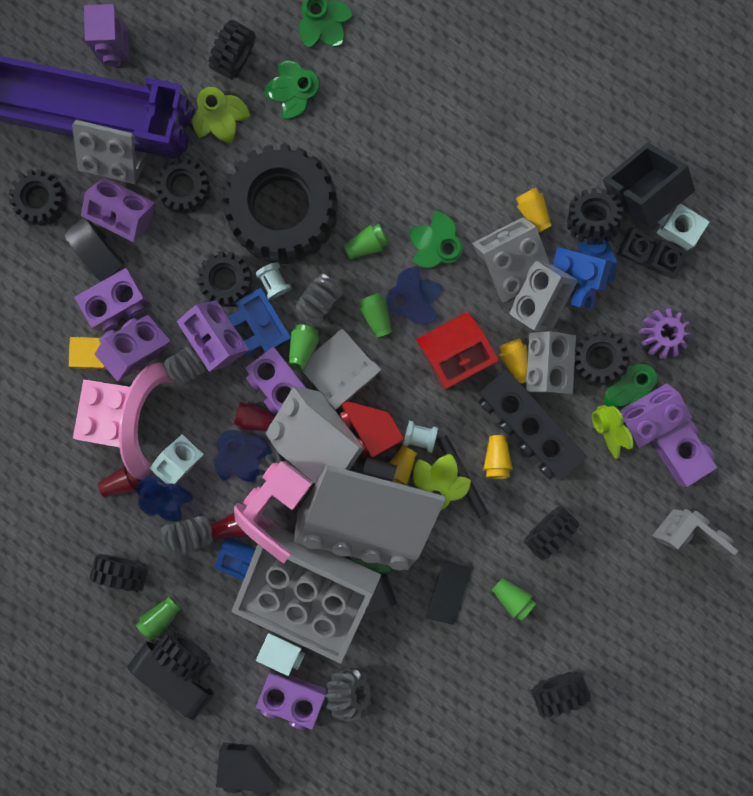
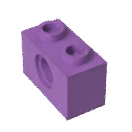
[651,420,717,487]

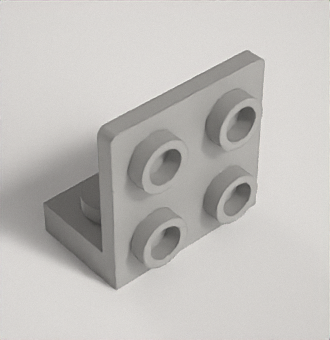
[72,120,146,184]
[472,217,550,302]
[302,329,381,410]
[652,509,739,556]

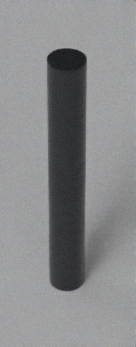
[437,435,488,518]

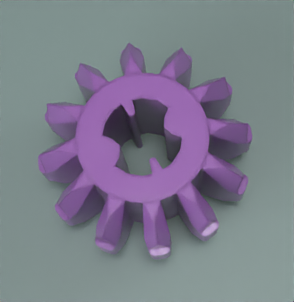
[639,308,692,359]

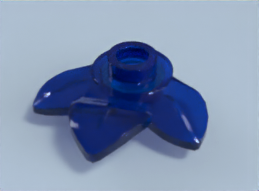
[386,266,442,324]
[215,430,272,482]
[137,475,193,522]

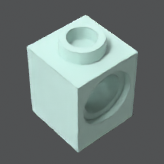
[657,203,709,251]
[149,435,204,488]
[256,631,305,676]

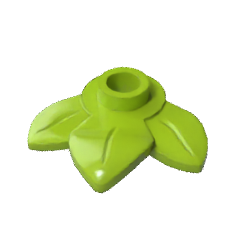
[192,87,250,143]
[591,405,634,459]
[413,454,471,510]

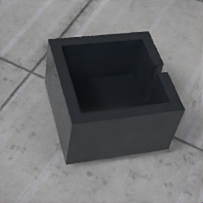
[603,142,695,229]

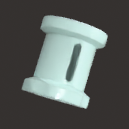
[255,262,292,300]
[403,420,438,453]

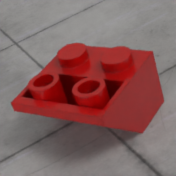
[416,312,499,391]
[339,401,404,459]

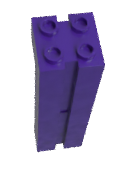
[0,56,195,159]

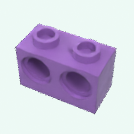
[84,4,129,67]
[81,177,155,242]
[74,268,149,332]
[176,300,249,372]
[95,315,171,381]
[245,347,306,415]
[619,383,692,448]
[256,668,327,730]

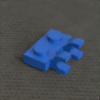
[553,247,613,309]
[227,288,291,358]

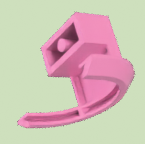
[73,362,174,481]
[234,461,314,564]

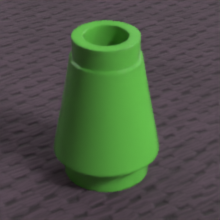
[344,224,389,260]
[359,292,393,338]
[288,324,320,371]
[491,577,536,621]
[136,596,181,642]

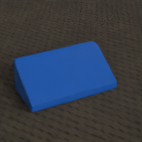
[214,538,256,580]

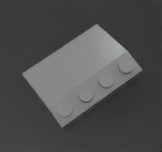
[294,465,445,570]
[231,524,381,664]

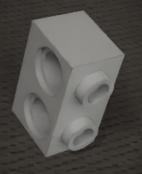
[509,261,578,332]
[526,331,576,395]

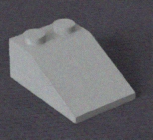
[265,386,364,483]

